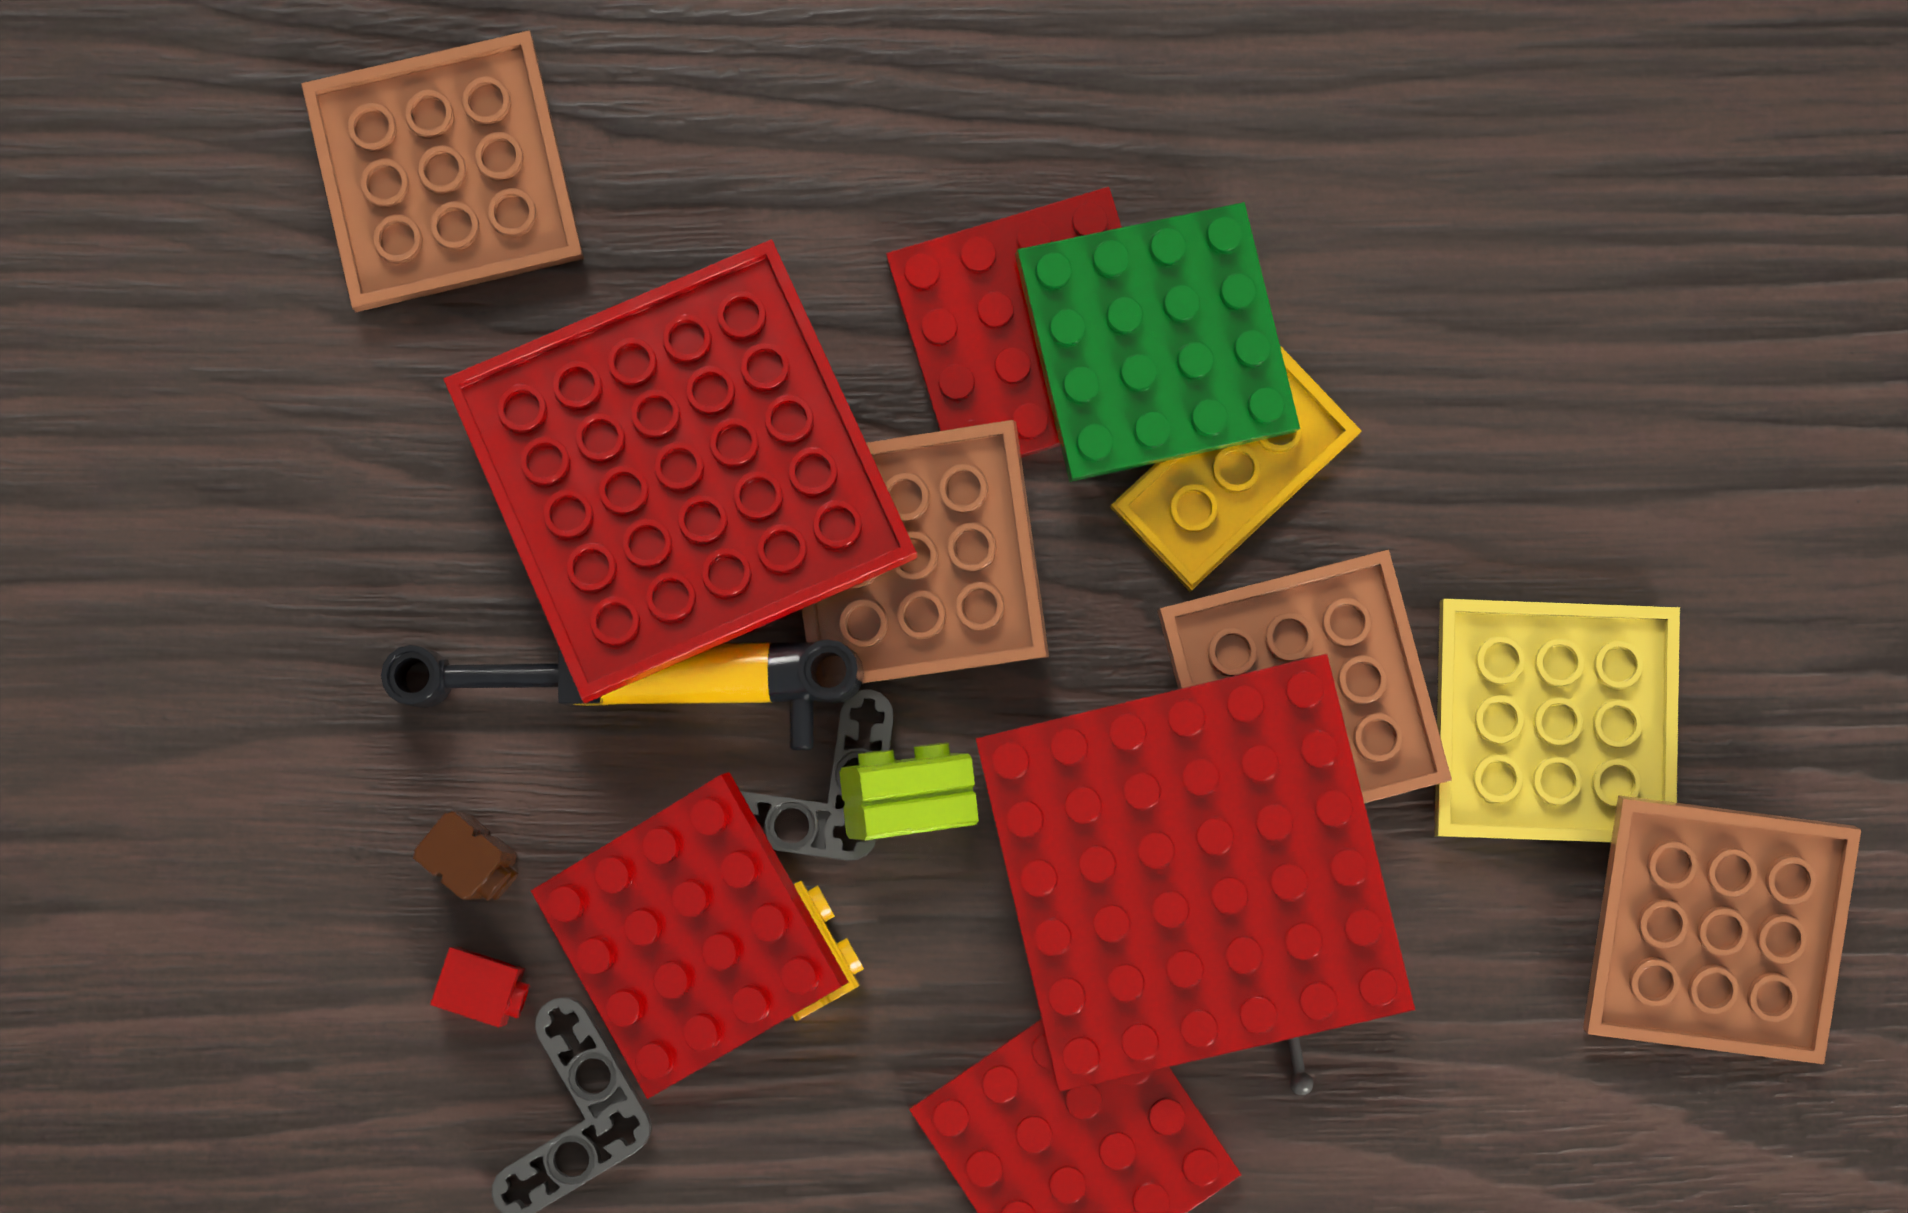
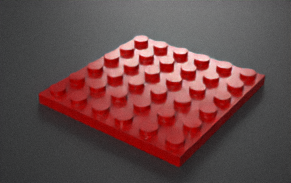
[443,239,917,704]
[975,654,1415,1092]

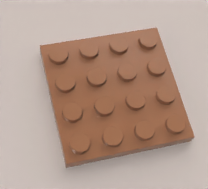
[301,30,584,312]
[802,420,1049,688]
[1157,550,1452,803]
[1583,795,1861,1064]

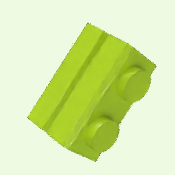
[839,743,979,841]

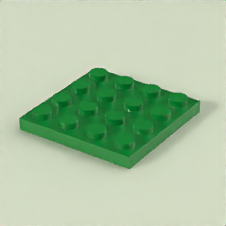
[1015,202,1300,482]

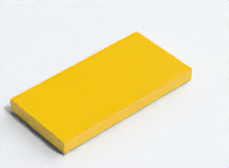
[1110,347,1362,592]

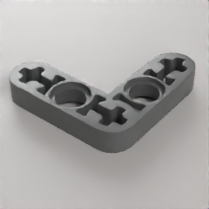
[741,689,894,861]
[492,997,652,1213]

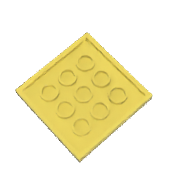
[1435,599,1680,843]

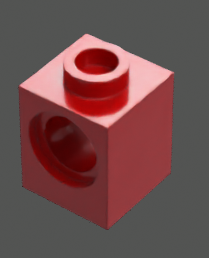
[430,946,530,1028]

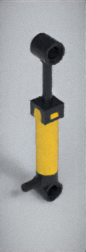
[381,639,864,750]

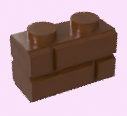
[413,811,519,901]

